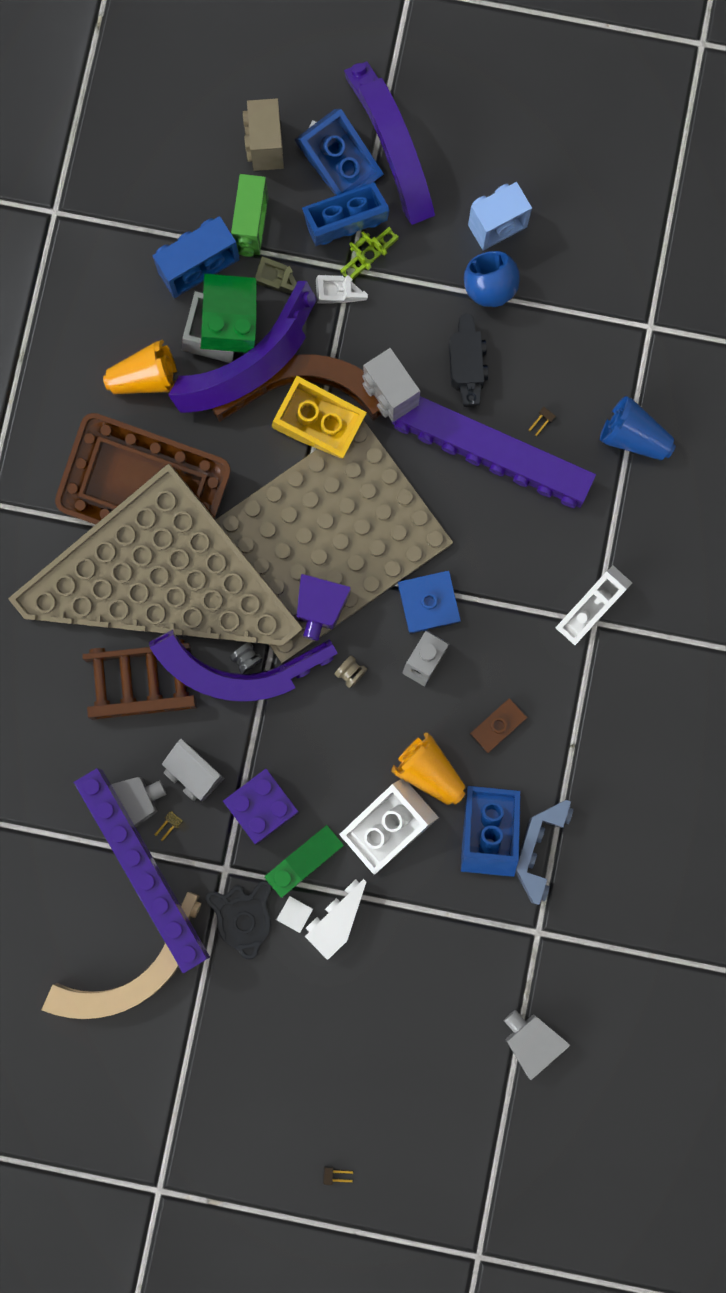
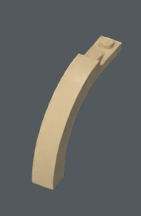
[42,892,201,1019]

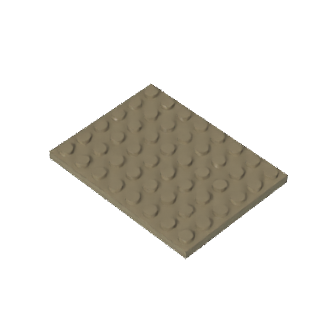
[216,420,453,665]

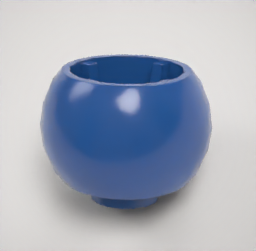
[464,251,520,307]

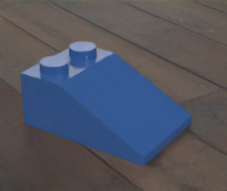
[294,109,384,196]
[461,786,520,877]

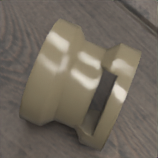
[334,655,367,688]

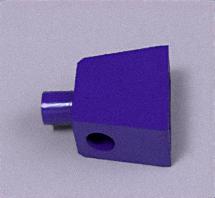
[297,574,351,641]

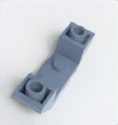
[516,800,573,905]

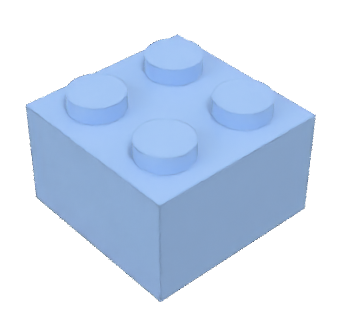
[468,182,532,251]

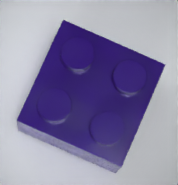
[223,769,299,845]

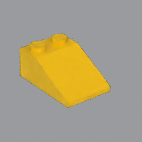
[272,376,367,459]

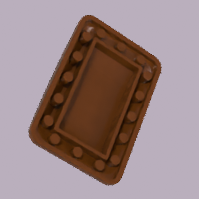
[55,413,231,525]

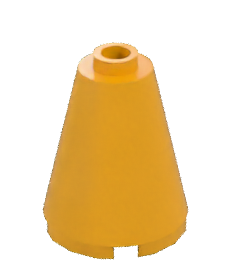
[103,340,177,394]
[391,733,465,805]

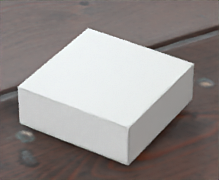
[277,896,313,933]

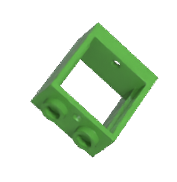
[231,174,268,257]

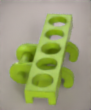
[340,227,399,279]

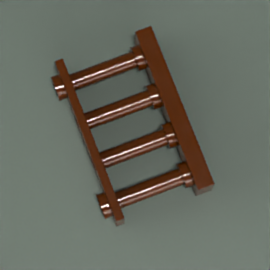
[82,639,197,720]

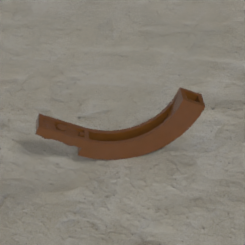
[212,354,382,422]

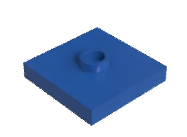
[398,571,461,634]

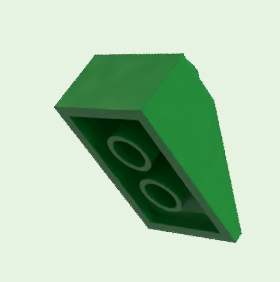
[200,274,256,353]

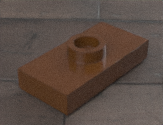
[470,698,527,754]

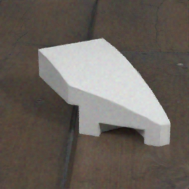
[316,275,368,303]

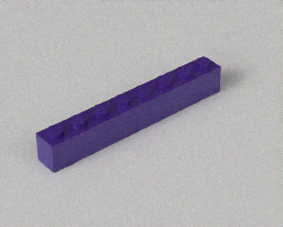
[391,396,596,508]
[74,768,210,973]

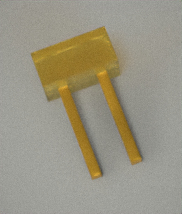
[154,811,183,841]

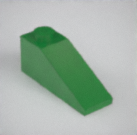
[264,825,344,898]

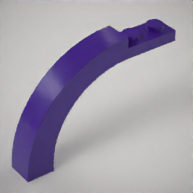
[344,61,435,225]
[168,281,317,413]
[149,630,338,701]

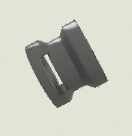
[229,642,263,674]

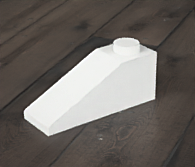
[556,566,632,645]

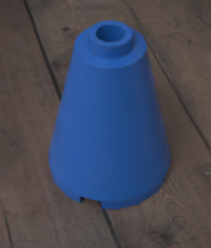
[600,396,676,460]

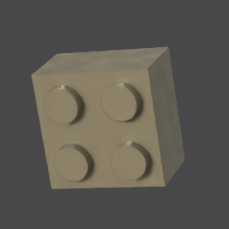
[243,98,284,171]

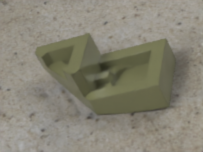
[254,256,297,294]

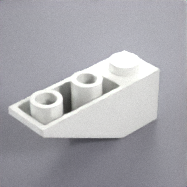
[305,879,366,960]

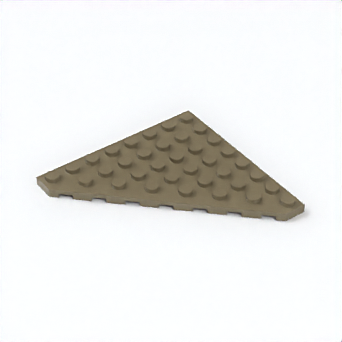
[8,464,304,646]

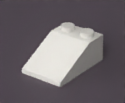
[339,779,439,875]

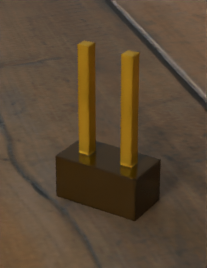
[529,407,556,436]
[323,1166,353,1185]

